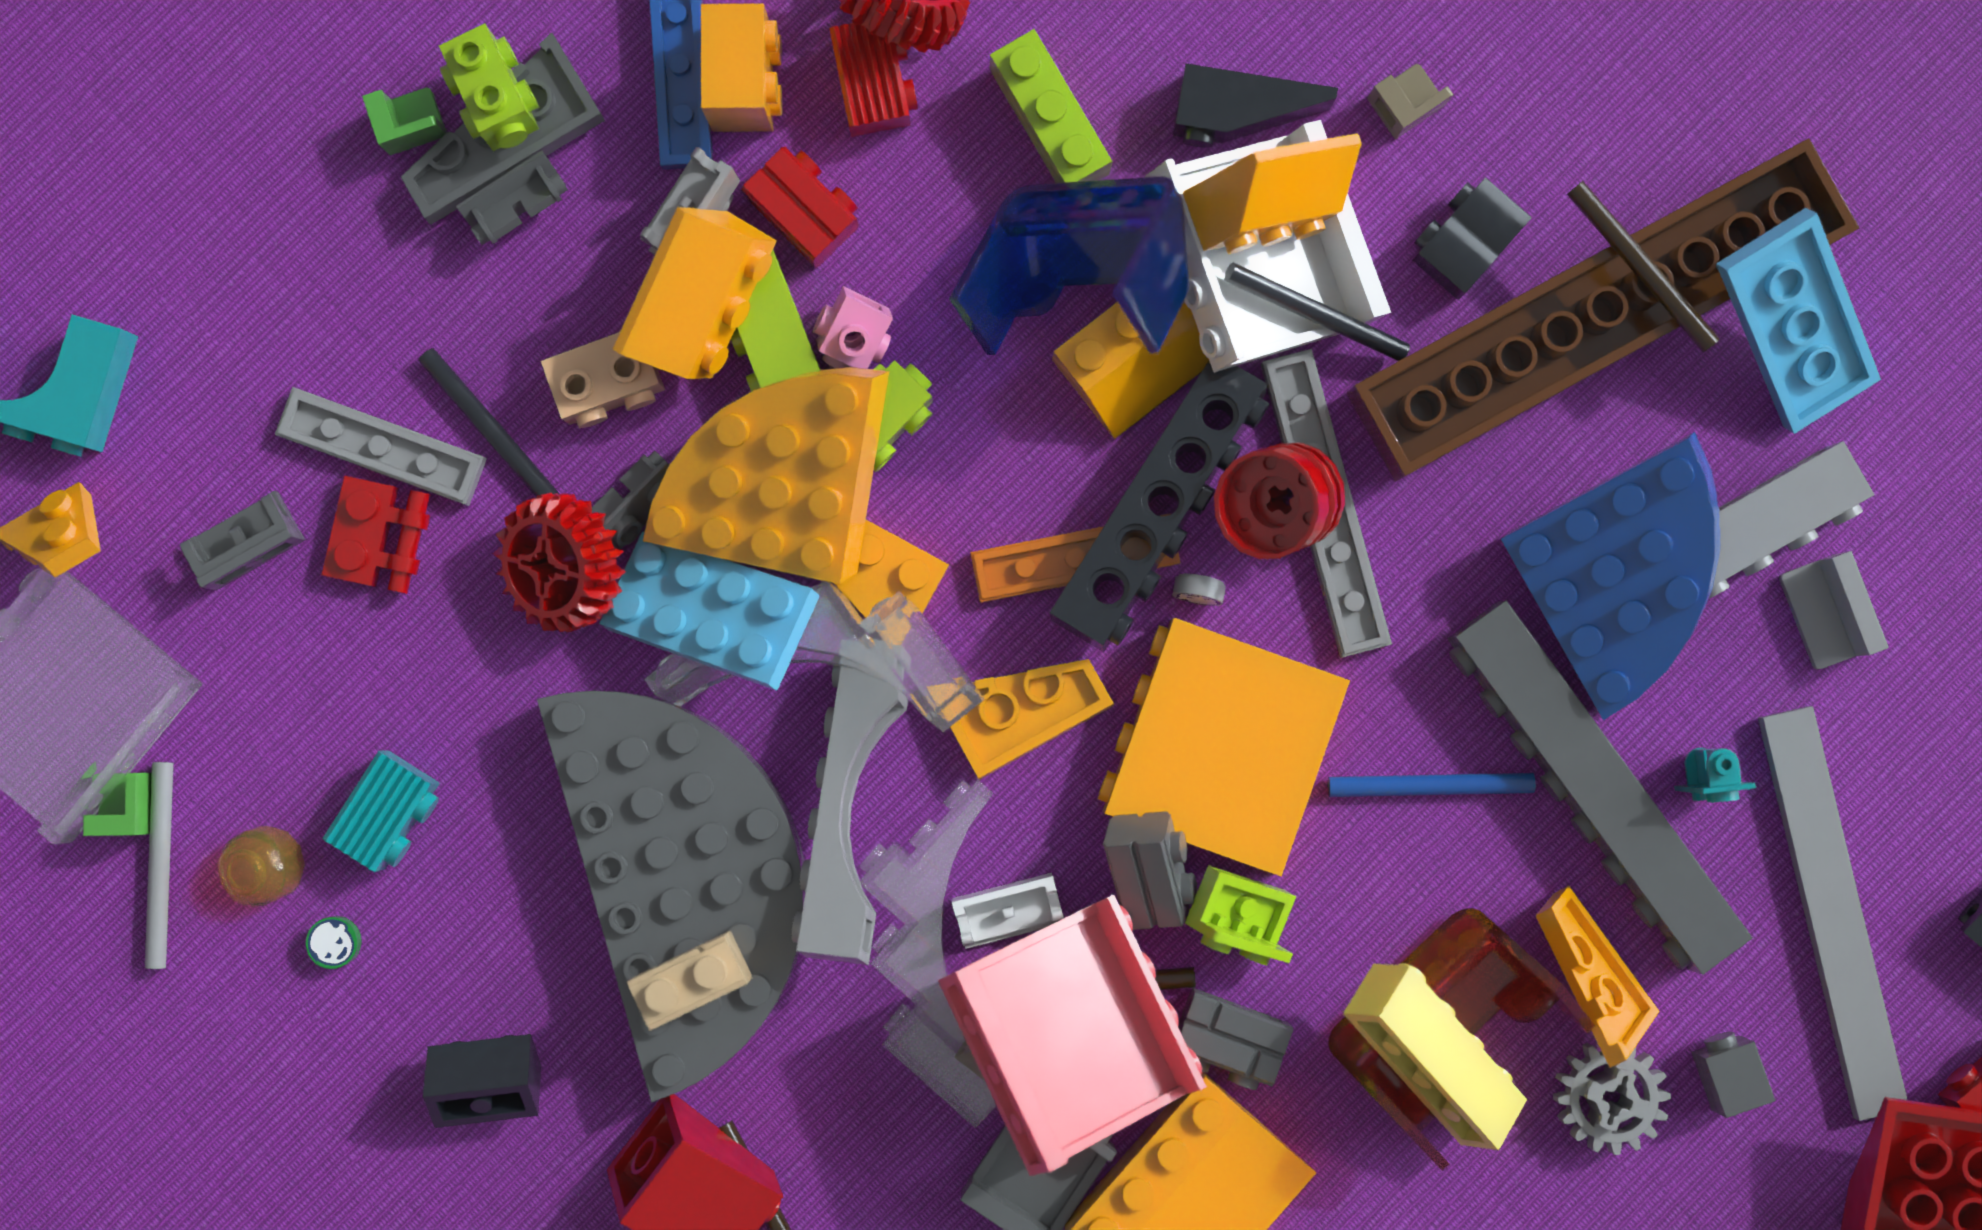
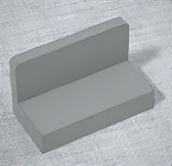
[1779,551,1889,669]

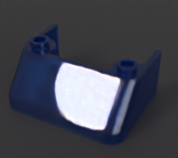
[949,176,1190,355]

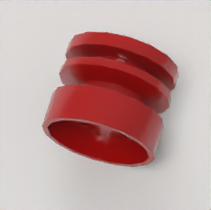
[1214,442,1345,559]

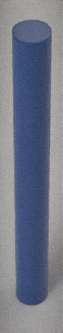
[1327,773,1536,797]

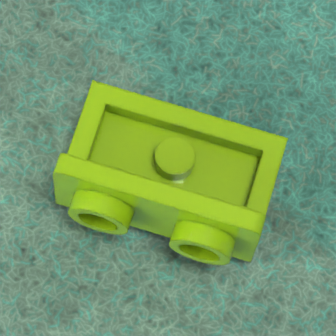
[1185,866,1297,965]

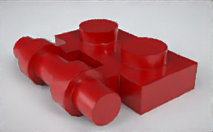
[321,476,431,594]

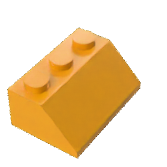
[1182,134,1362,254]
[613,207,777,379]
[1052,260,1209,440]

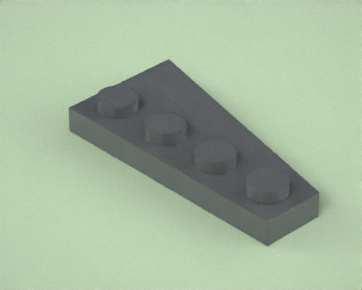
[401,32,605,225]

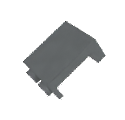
[960,1124,1117,1230]

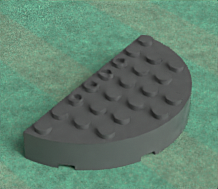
[537,691,806,1102]

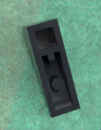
[1173,63,1338,148]

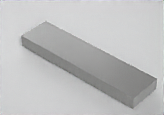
[275,387,487,506]

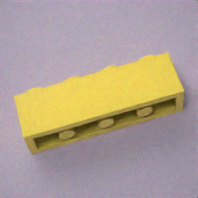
[1343,963,1527,1150]

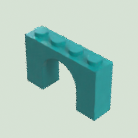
[0,314,138,457]

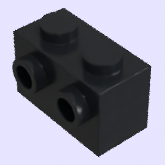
[423,1034,541,1128]

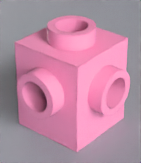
[813,286,893,369]

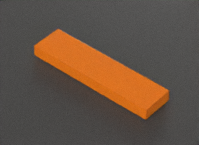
[970,513,1181,603]

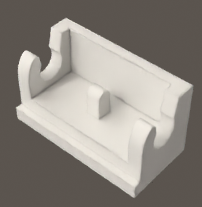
[952,873,1064,949]

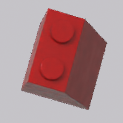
[606,1094,784,1230]

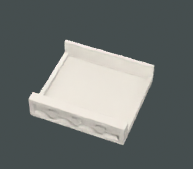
[1144,120,1391,372]

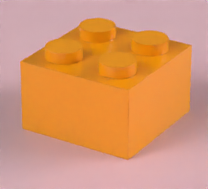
[701,3,782,132]

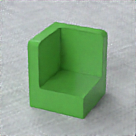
[362,88,447,156]
[83,773,152,836]

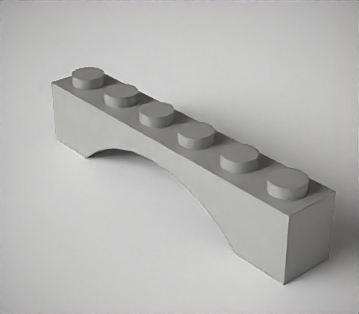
[792,642,914,965]

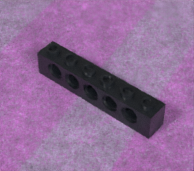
[1050,360,1270,652]

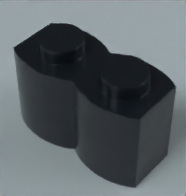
[1412,177,1532,300]

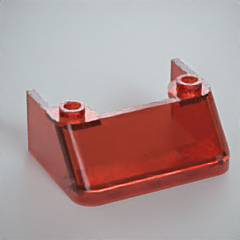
[1328,908,1595,1171]

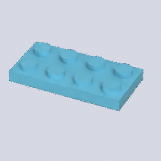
[1716,208,1881,434]
[599,532,820,691]

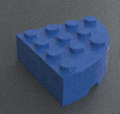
[1501,432,1721,720]

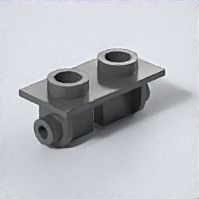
[456,150,568,245]
[592,450,669,550]

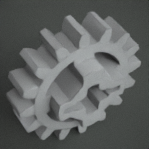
[1553,1043,1671,1155]

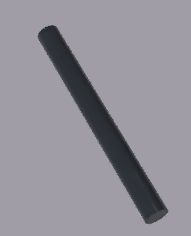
[1224,262,1410,361]
[418,348,560,496]

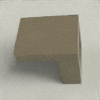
[1367,64,1454,140]

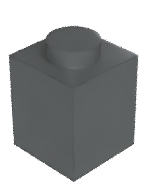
[1691,1031,1775,1118]

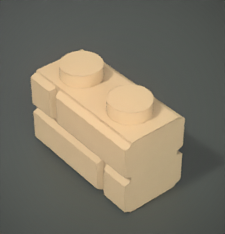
[627,931,753,1030]

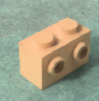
[541,332,665,428]

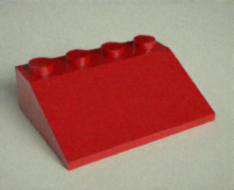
[1840,1097,1982,1230]

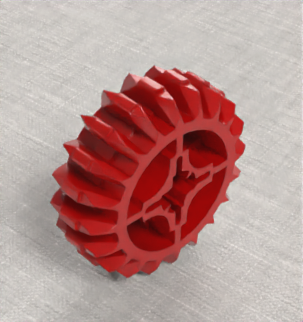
[838,0,970,53]
[492,493,626,632]

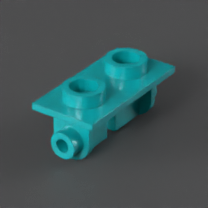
[1674,748,1756,803]

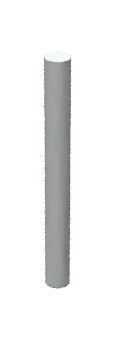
[145,762,174,969]

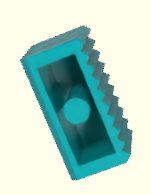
[322,750,440,872]

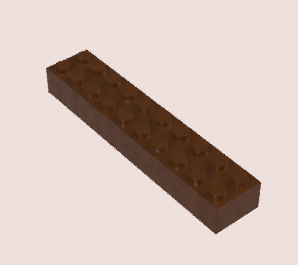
[1346,138,1860,482]

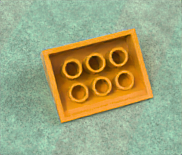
[1065,1071,1316,1230]

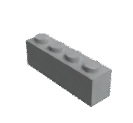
[1709,441,1875,599]

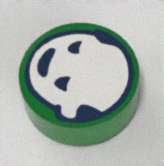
[306,916,362,969]

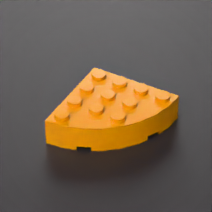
[643,367,889,584]

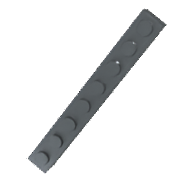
[1447,601,1753,975]

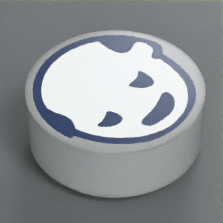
[1172,574,1226,606]

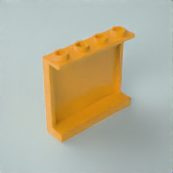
[1097,618,1350,876]

